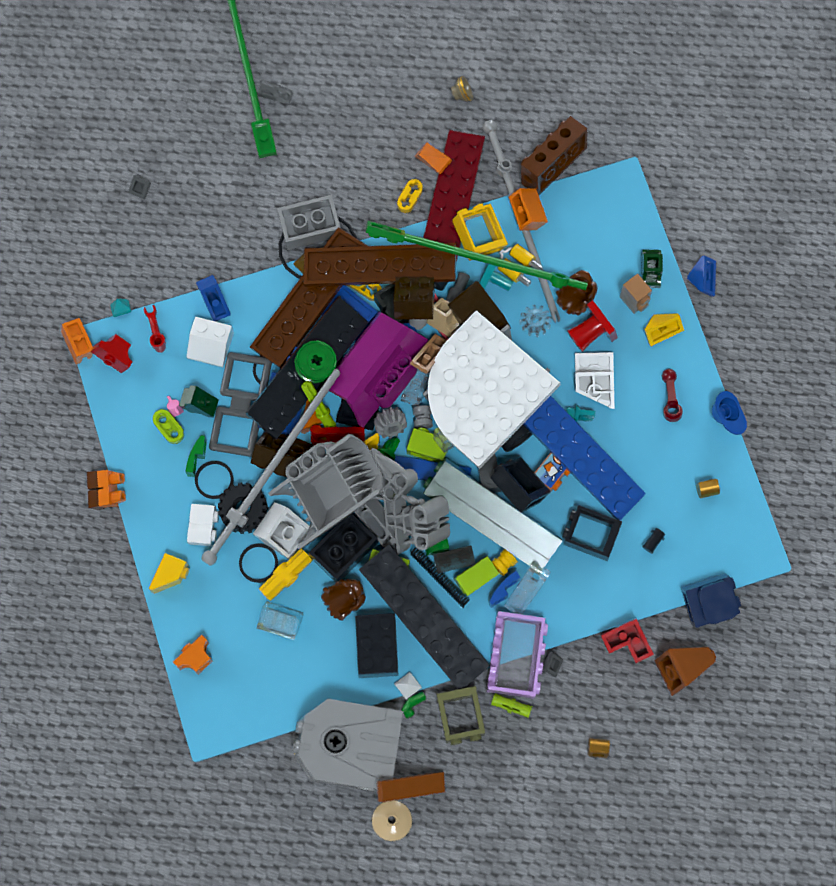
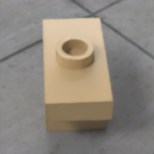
[427,298,460,337]

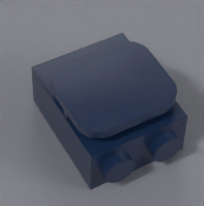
[681,573,741,628]

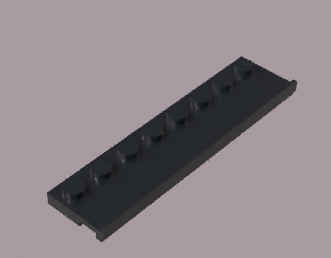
[246,296,369,439]

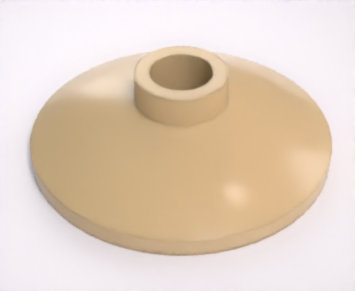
[372,800,412,841]

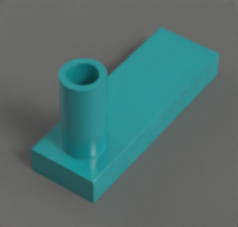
[479,264,514,291]

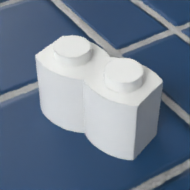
[187,504,219,546]

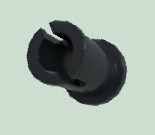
[642,528,665,554]

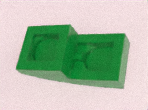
[185,435,207,477]

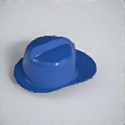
[711,391,747,435]

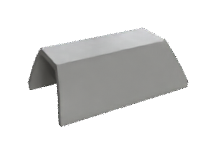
[268,434,384,549]

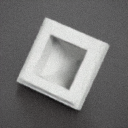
[394,672,422,700]

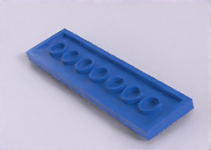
[523,396,646,521]

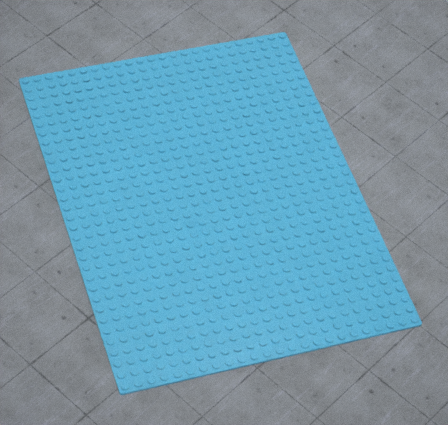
[77,157,791,762]

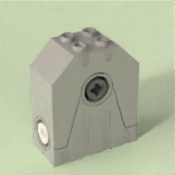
[292,699,403,792]

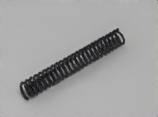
[410,547,470,609]

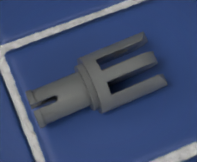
[446,272,470,303]

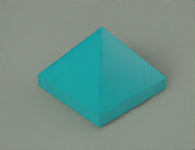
[110,298,131,317]

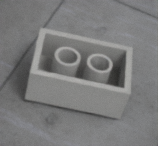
[277,195,340,250]

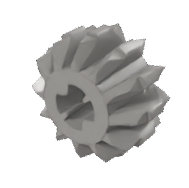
[374,406,407,439]

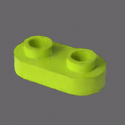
[153,409,184,444]

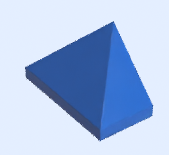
[687,256,716,297]

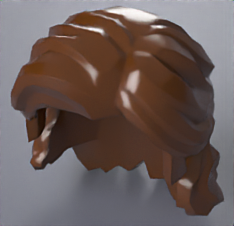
[556,270,598,315]
[321,579,366,621]

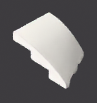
[575,352,615,409]

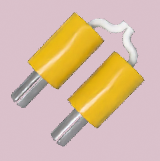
[498,244,543,287]

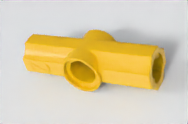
[259,549,313,602]

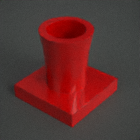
[567,300,618,352]

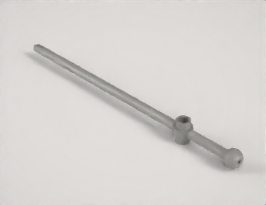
[483,120,560,323]
[202,369,340,566]

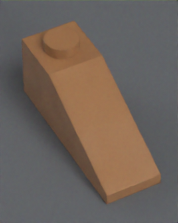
[410,334,447,374]

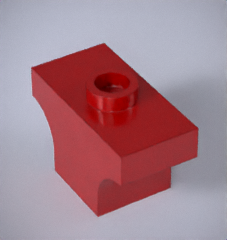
[90,334,132,373]

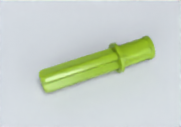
[301,381,336,428]

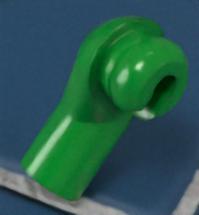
[401,692,426,719]

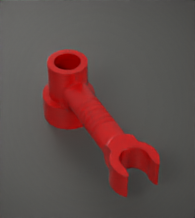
[144,305,166,353]

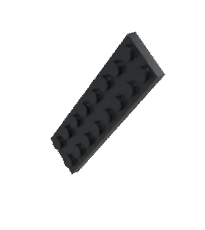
[359,545,490,690]

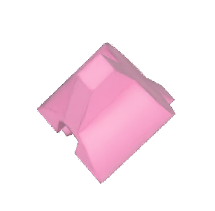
[167,396,184,417]

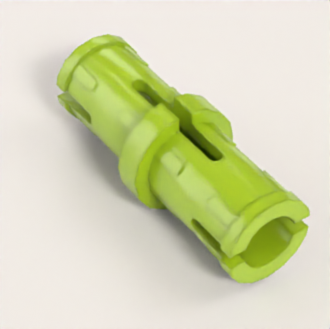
[491,693,532,718]

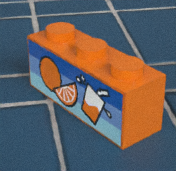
[535,453,570,494]

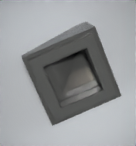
[128,174,151,199]

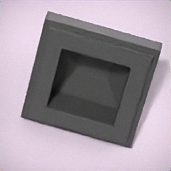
[543,652,563,677]

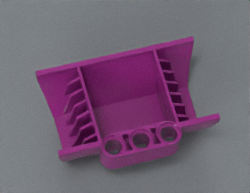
[317,312,428,428]

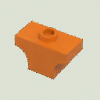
[173,635,213,675]

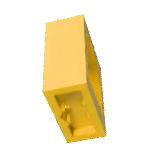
[452,203,508,261]

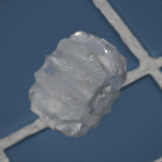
[519,304,552,337]

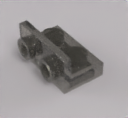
[432,545,476,573]

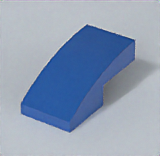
[489,571,521,608]

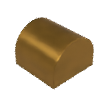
[696,479,720,499]
[588,738,610,758]

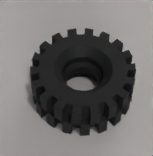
[218,482,268,534]

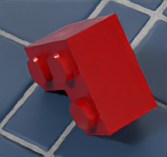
[601,618,654,663]

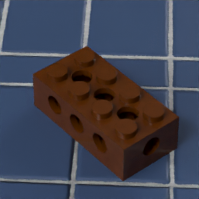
[521,116,588,195]

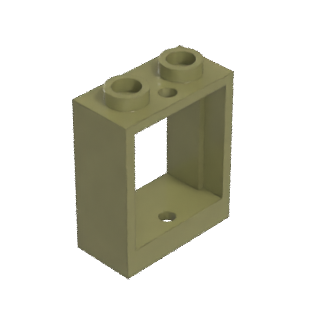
[437,686,485,745]

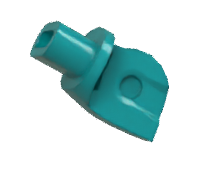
[567,405,595,422]

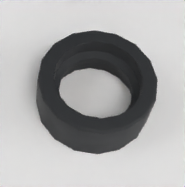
[501,425,532,452]

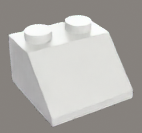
[187,317,234,368]
[253,502,310,559]

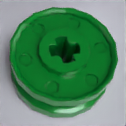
[294,341,337,384]

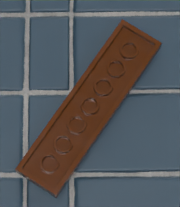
[250,227,368,369]
[303,243,456,287]

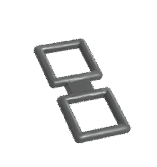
[209,352,272,457]

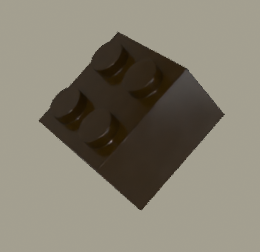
[394,277,435,319]

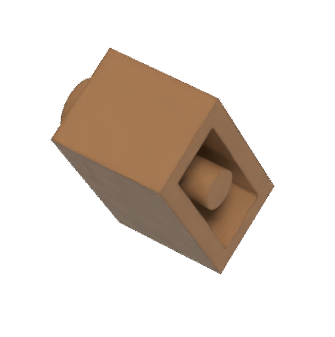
[620,274,652,314]

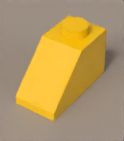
[149,553,190,594]

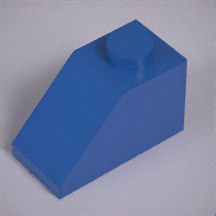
[196,275,231,322]

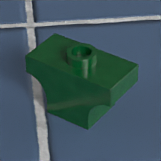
[642,250,663,288]
[179,385,219,418]

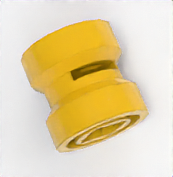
[491,549,518,576]

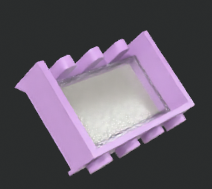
[487,611,548,699]

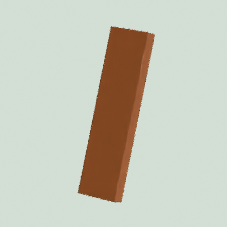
[377,772,445,802]

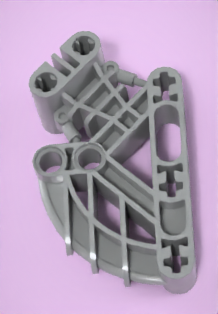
[355,448,450,554]

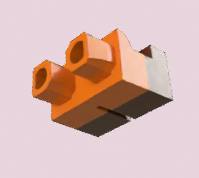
[87,470,126,510]

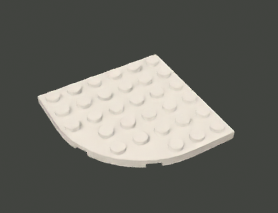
[428,310,561,469]

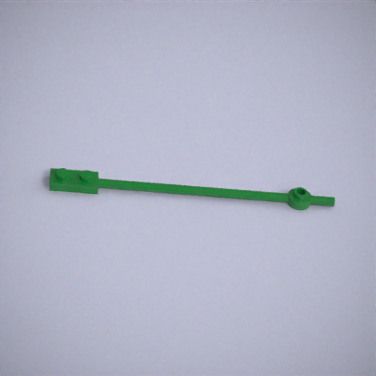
[228,0,277,159]
[366,221,588,290]

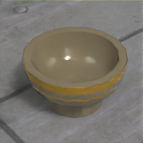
[451,76,473,102]

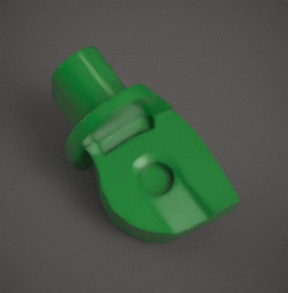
[377,437,400,460]

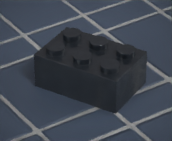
[309,514,378,582]
[355,613,399,678]

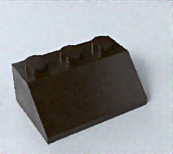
[250,432,314,477]

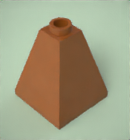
[654,647,716,696]

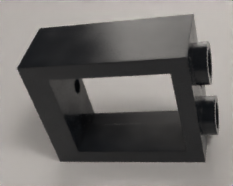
[491,457,551,513]
[562,505,622,561]

